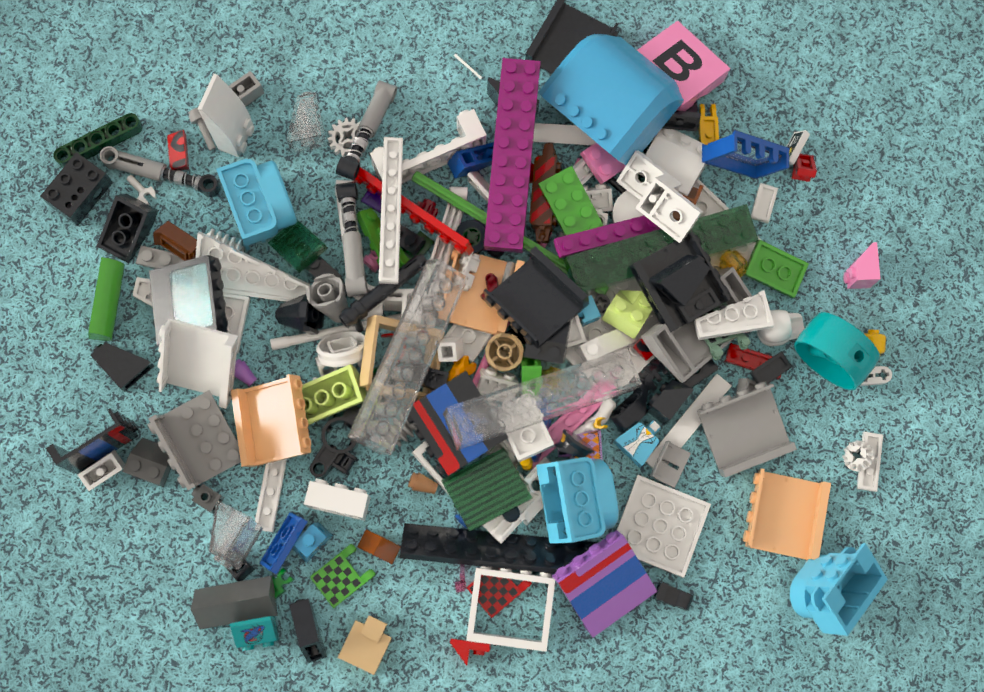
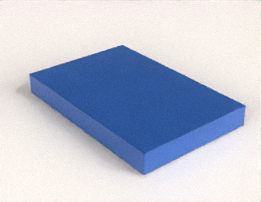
[260,512,308,574]

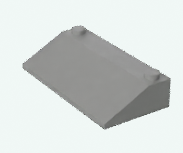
[641,267,752,383]

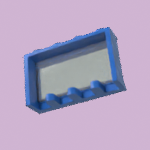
[702,130,789,179]

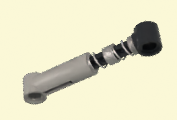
[336,80,397,181]
[100,146,220,197]
[336,181,368,297]

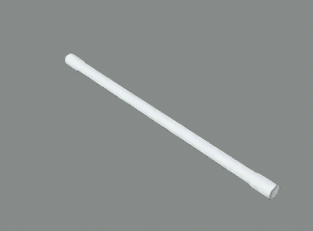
[270,306,438,350]

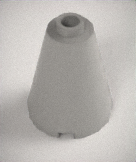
[306,274,349,323]

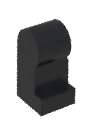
[653,581,694,611]

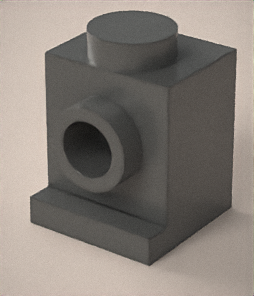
[191,484,225,514]

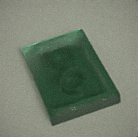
[268,220,328,273]

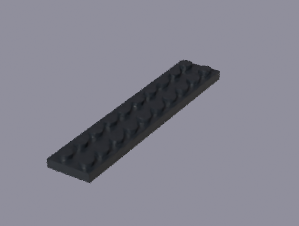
[400,523,599,574]

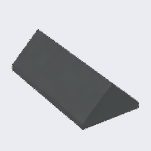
[191,576,278,629]

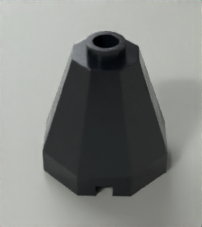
[275,294,324,335]

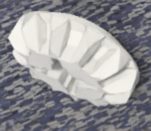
[842,440,874,471]

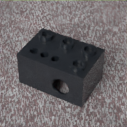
[40,152,113,226]

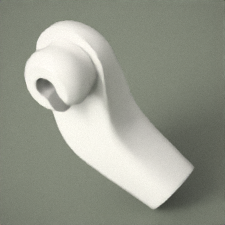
[585,398,616,425]

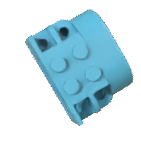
[216,159,297,251]
[536,457,619,543]
[790,543,888,636]

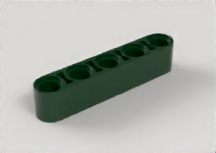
[53,113,143,168]

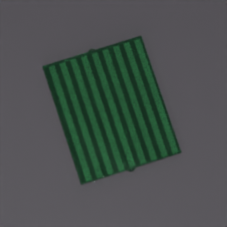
[441,448,532,532]

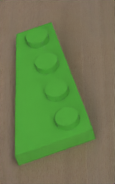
[357,208,409,268]

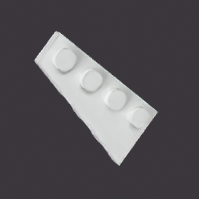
[694,290,774,340]

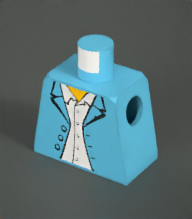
[613,420,661,468]

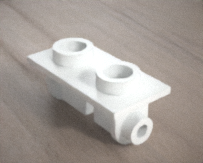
[453,252,480,291]

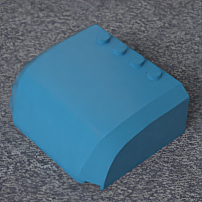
[538,34,684,165]

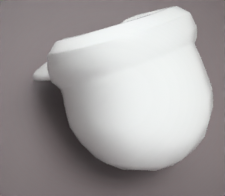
[757,310,804,346]

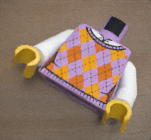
[558,417,611,469]

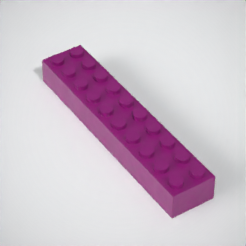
[484,58,541,253]

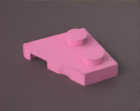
[580,143,626,185]

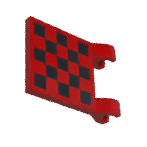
[466,568,532,618]

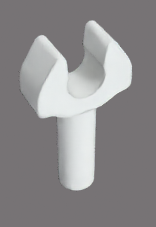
[126,175,157,205]

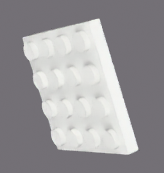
[617,475,711,578]

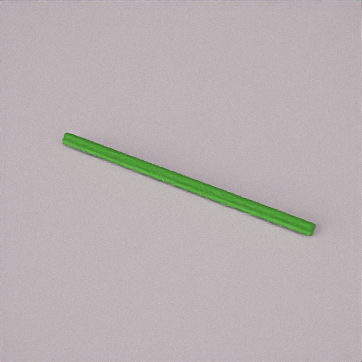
[412,171,609,295]

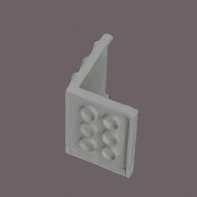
[148,390,241,490]

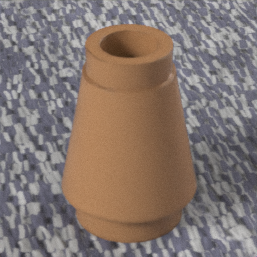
[408,472,438,494]

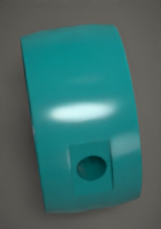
[794,312,880,390]

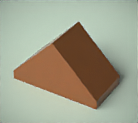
[357,530,401,564]

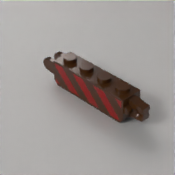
[529,143,562,244]

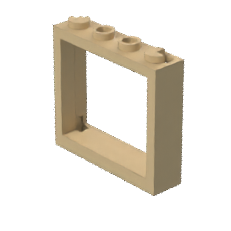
[359,315,444,401]

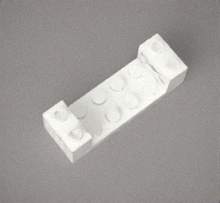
[370,109,486,183]

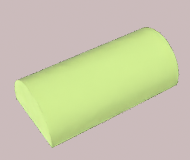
[302,364,367,425]

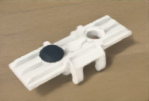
[482,457,554,543]

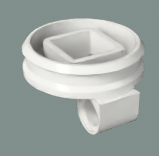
[315,331,375,377]

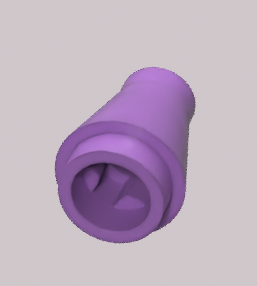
[234,359,257,387]

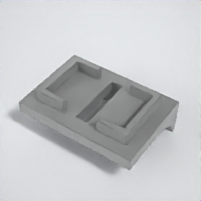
[650,441,691,488]

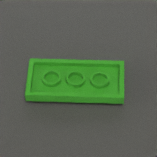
[538,166,604,236]

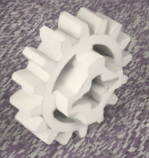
[328,118,368,157]

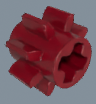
[416,199,438,218]

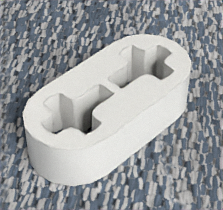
[860,366,892,386]

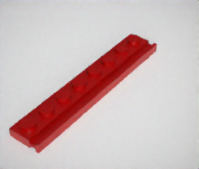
[355,167,474,256]

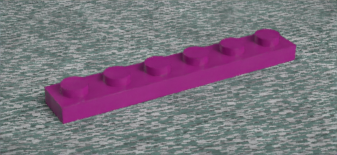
[553,215,663,259]

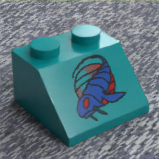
[230,616,279,651]

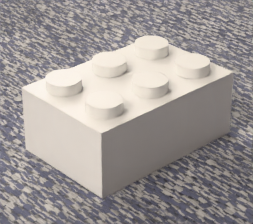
[304,479,371,521]

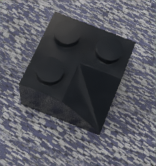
[647,379,694,426]

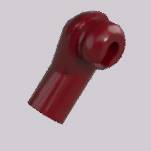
[480,273,499,302]

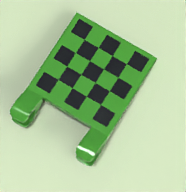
[310,544,376,609]

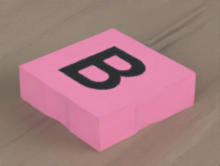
[637,20,731,111]

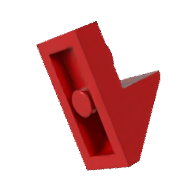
[791,153,817,182]
[450,638,490,666]

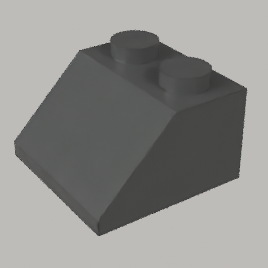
[122,437,172,488]

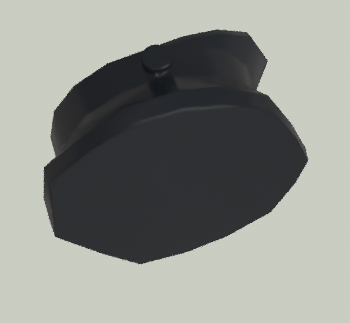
[555,429,595,458]

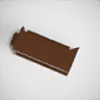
[153,221,197,261]

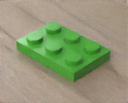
[743,240,809,298]

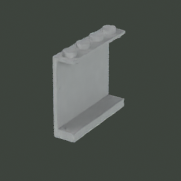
[697,381,797,478]

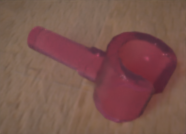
[454,564,466,593]

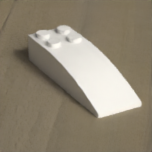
[198,74,254,157]

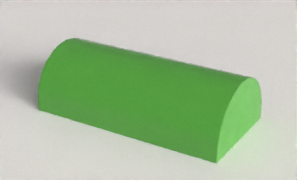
[88,257,125,341]

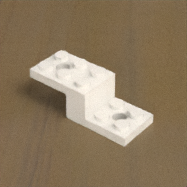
[616,150,703,243]

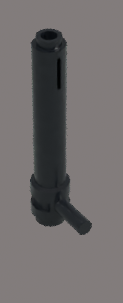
[338,254,428,333]

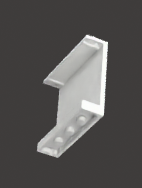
[157,318,238,409]

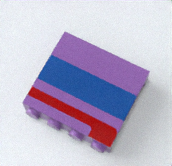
[552,530,657,637]

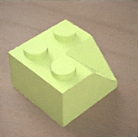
[602,290,652,339]

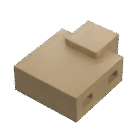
[338,615,392,675]

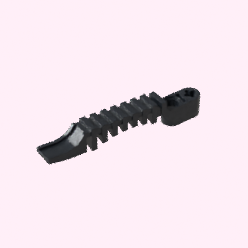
[610,358,668,433]

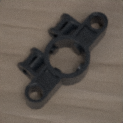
[310,397,380,479]

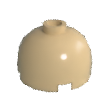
[485,333,524,371]

